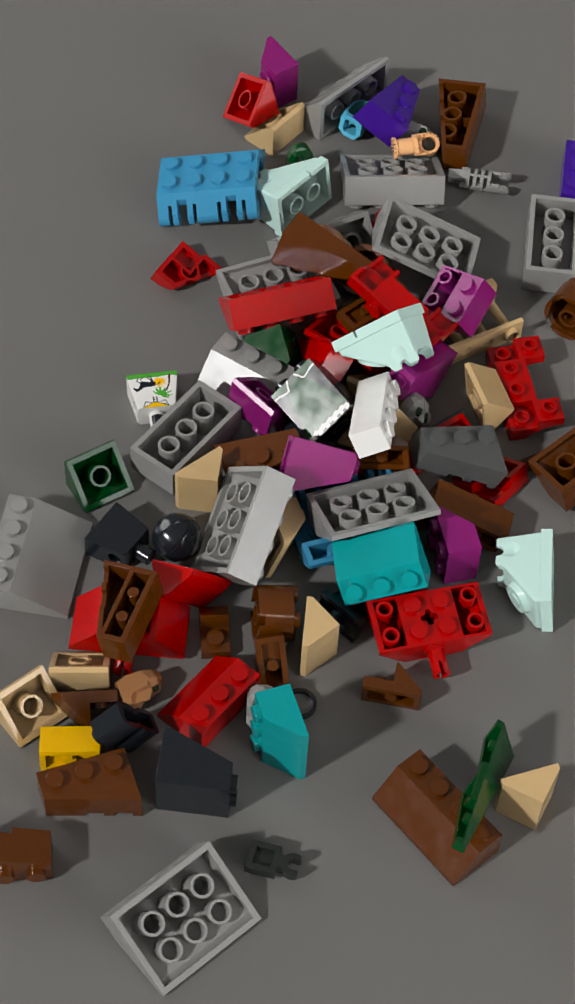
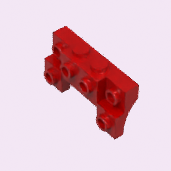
[347,255,459,348]
[485,335,565,441]

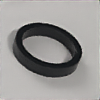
[293,688,317,720]

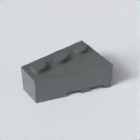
[408,425,508,489]

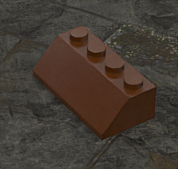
[528,427,575,512]
[372,749,502,886]

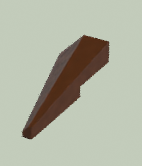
[271,212,406,288]

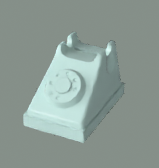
[257,156,332,236]
[331,303,434,372]
[495,529,554,632]

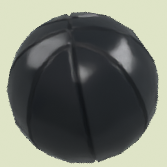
[152,513,202,562]

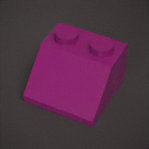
[260,36,299,108]
[228,377,289,435]

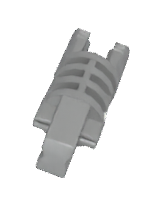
[447,167,512,195]

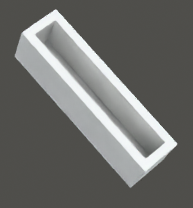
[349,372,401,459]

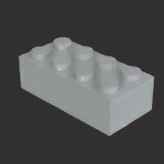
[522,194,575,293]
[130,380,242,495]

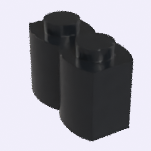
[90,702,159,753]

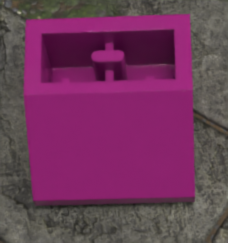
[422,265,497,338]
[426,506,482,584]

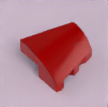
[150,241,222,290]
[452,456,529,506]

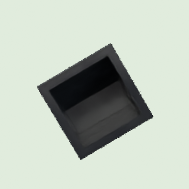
[155,727,238,818]

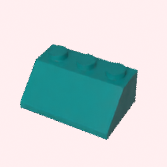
[331,521,431,606]
[250,684,309,780]

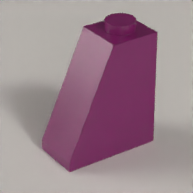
[389,342,458,401]
[279,435,360,491]

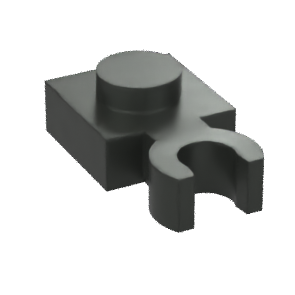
[244,839,302,880]

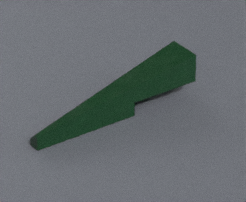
[452,719,514,854]

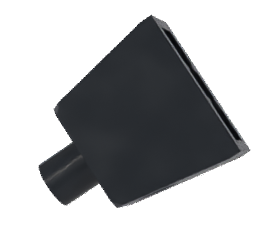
[84,502,156,565]

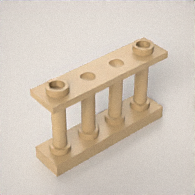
[449,278,524,364]

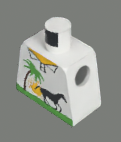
[126,370,177,428]

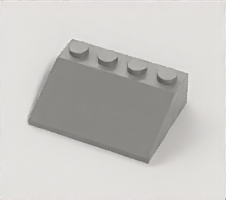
[340,153,445,209]
[372,195,481,279]
[216,254,341,341]
[191,466,296,586]
[306,468,441,541]
[0,494,93,619]
[100,841,262,996]

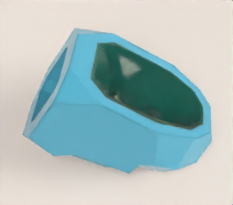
[338,100,368,140]

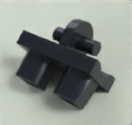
[319,589,369,643]

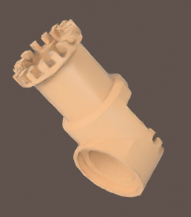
[391,132,440,159]

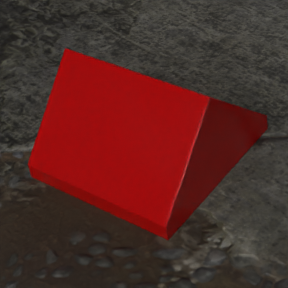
[223,72,280,128]
[151,560,231,608]

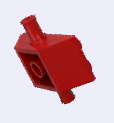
[366,581,493,679]
[69,585,191,677]

